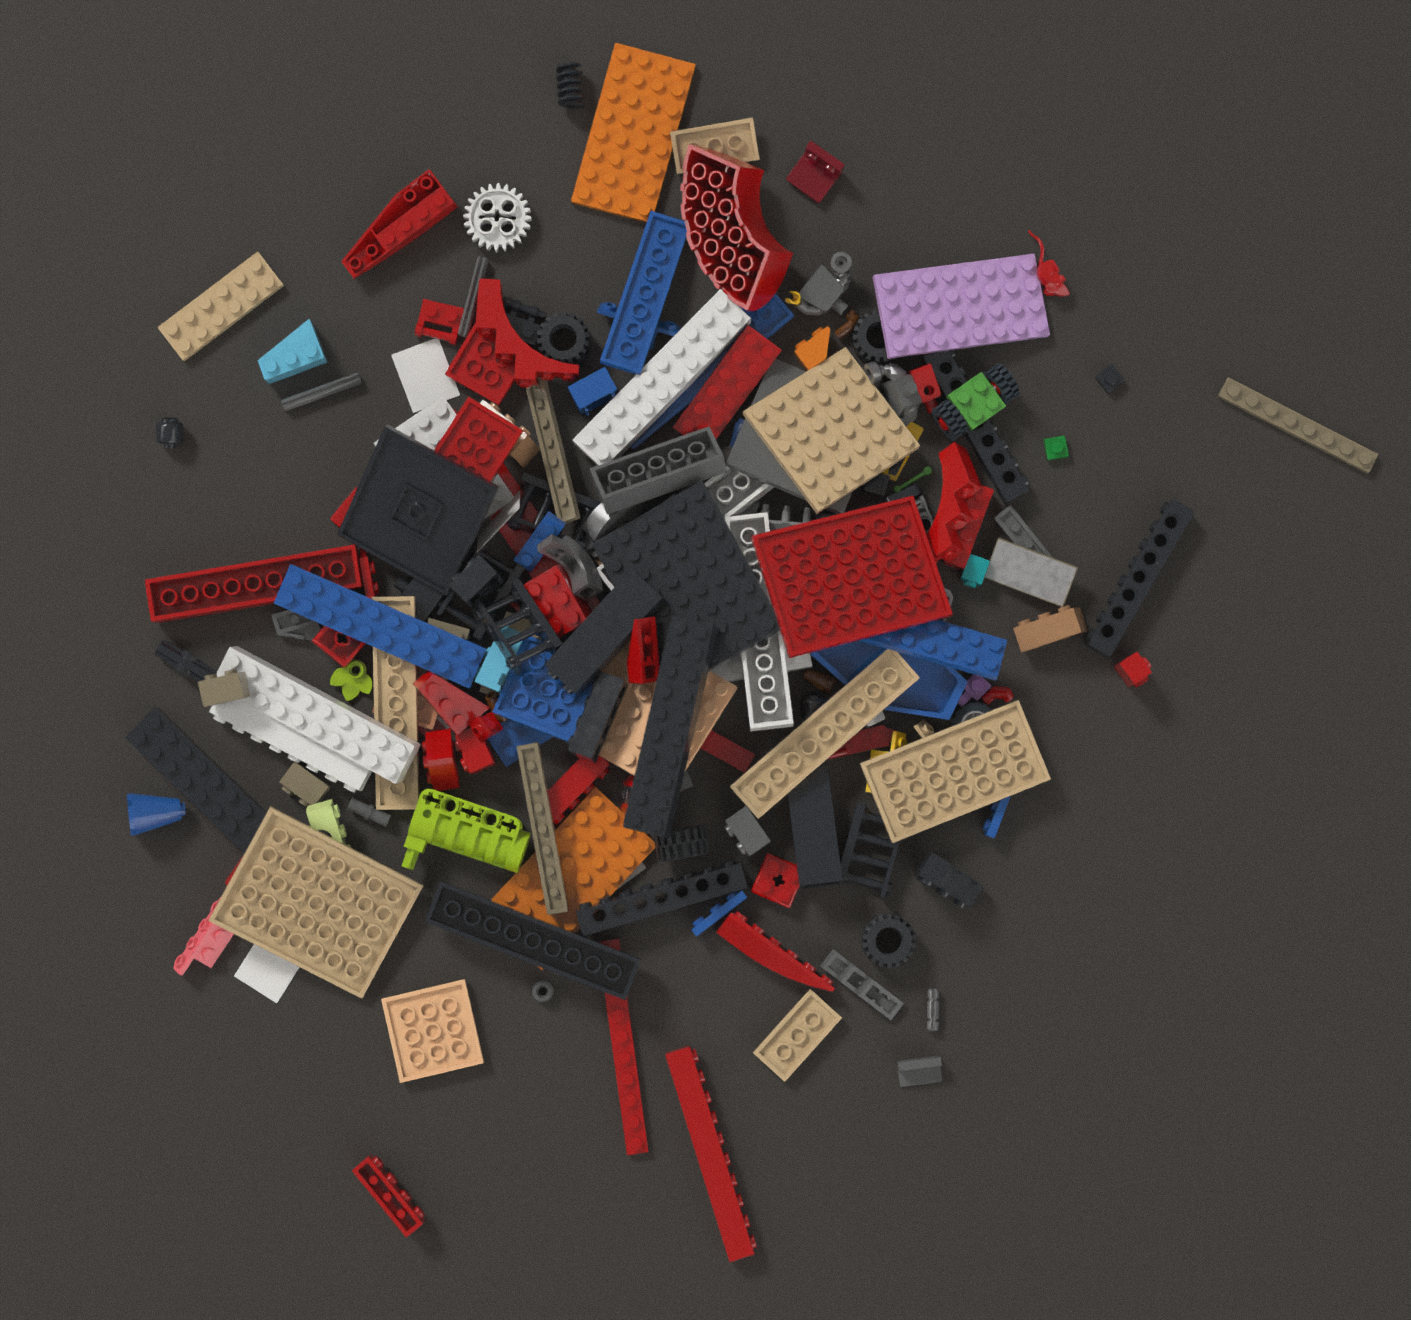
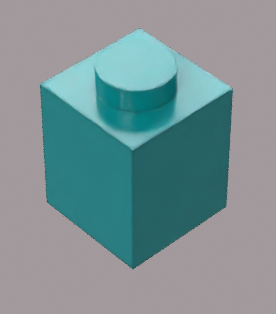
[960,554,990,588]

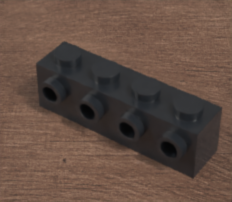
[567,671,628,764]

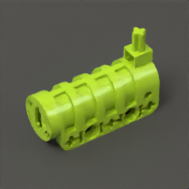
[402,789,531,873]

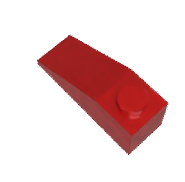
[627,617,660,684]

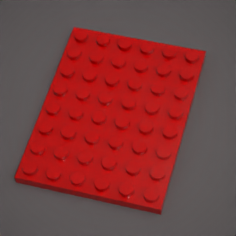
[751,496,953,658]

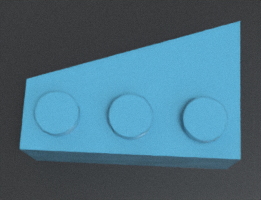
[258,319,328,384]
[475,626,522,693]

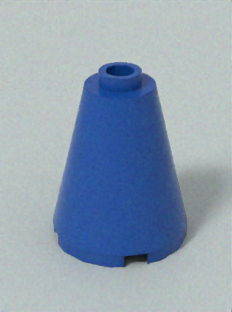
[127,793,185,836]

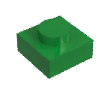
[1043,436,1069,461]

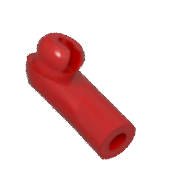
[981,686,1014,705]

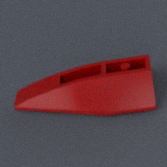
[341,169,458,279]
[716,911,835,992]

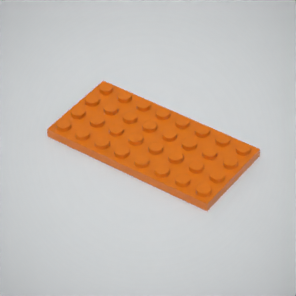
[571,43,696,223]
[491,787,655,970]

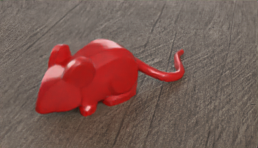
[1028,230,1070,297]

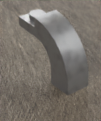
[582,501,646,557]
[537,534,603,601]

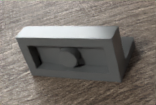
[897,1056,942,1087]

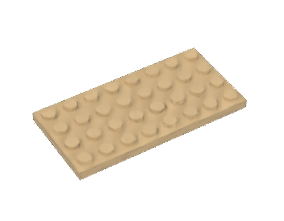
[860,700,1051,843]

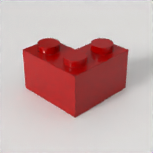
[453,728,497,774]
[422,729,459,791]

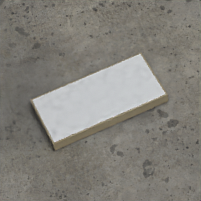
[984,538,1078,607]

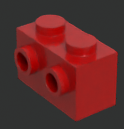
[1113,652,1152,688]

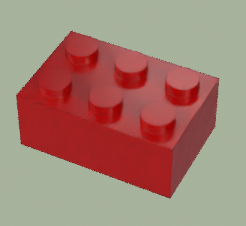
[524,564,592,639]

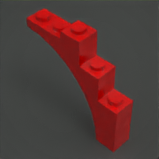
[476,279,580,388]
[926,442,982,563]

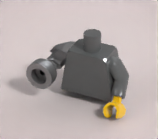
[785,252,852,316]
[864,362,921,426]

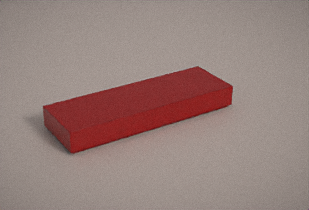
[700,730,755,773]

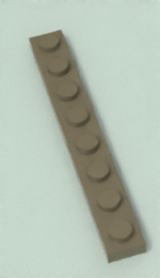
[526,377,580,524]
[1217,377,1378,474]
[517,742,569,915]

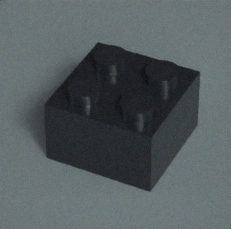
[449,555,505,609]

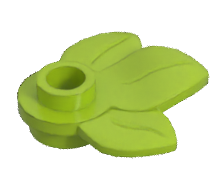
[330,660,373,701]

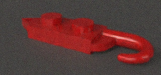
[359,548,380,599]
[828,725,899,759]

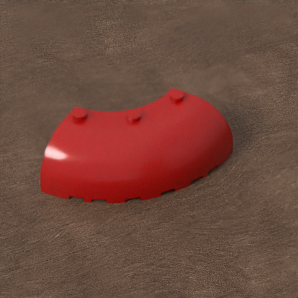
[680,144,793,311]

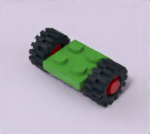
[931,363,1020,441]

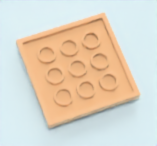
[381,979,484,1083]

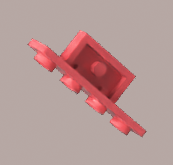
[173,897,234,976]

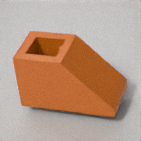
[794,326,830,372]

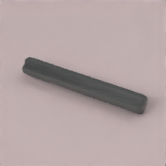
[458,257,489,338]
[281,373,362,411]

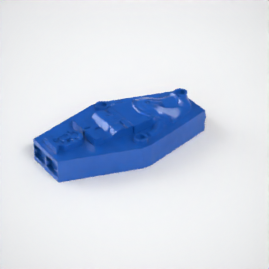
[810,640,968,720]

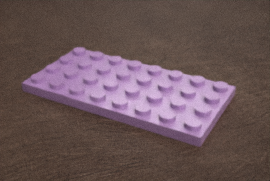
[873,254,1050,359]

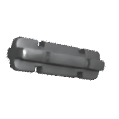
[927,989,940,1031]

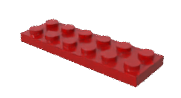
[672,325,782,439]

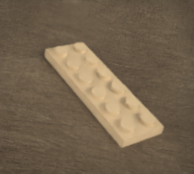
[157,252,284,361]

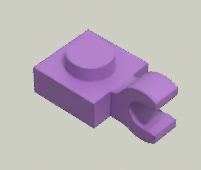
[957,674,991,707]

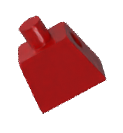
[906,364,942,414]

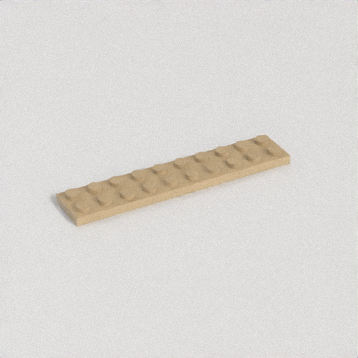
[372,596,419,810]
[730,649,920,819]

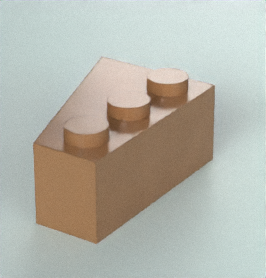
[480,400,540,468]
[1013,605,1088,652]

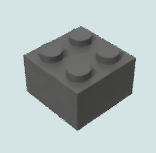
[724,806,771,856]

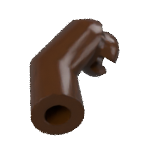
[834,310,860,340]

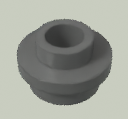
[532,980,554,1002]

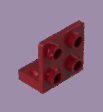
[786,140,845,203]

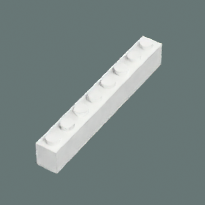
[209,699,372,793]

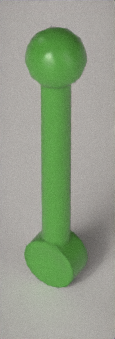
[893,466,932,493]

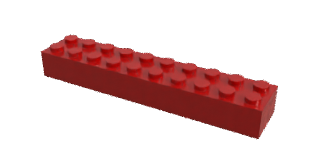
[145,545,364,623]

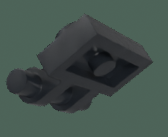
[504,299,547,347]

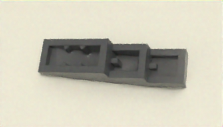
[820,949,904,1020]

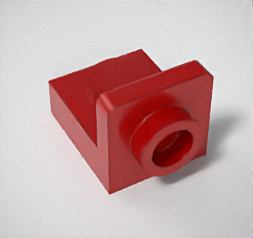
[469,711,503,743]

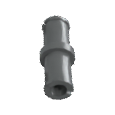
[347,797,391,827]

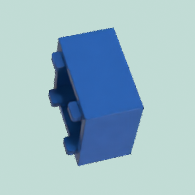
[568,367,618,416]

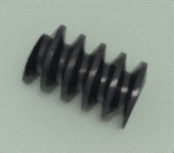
[556,62,584,109]

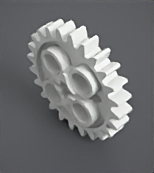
[463,183,532,252]

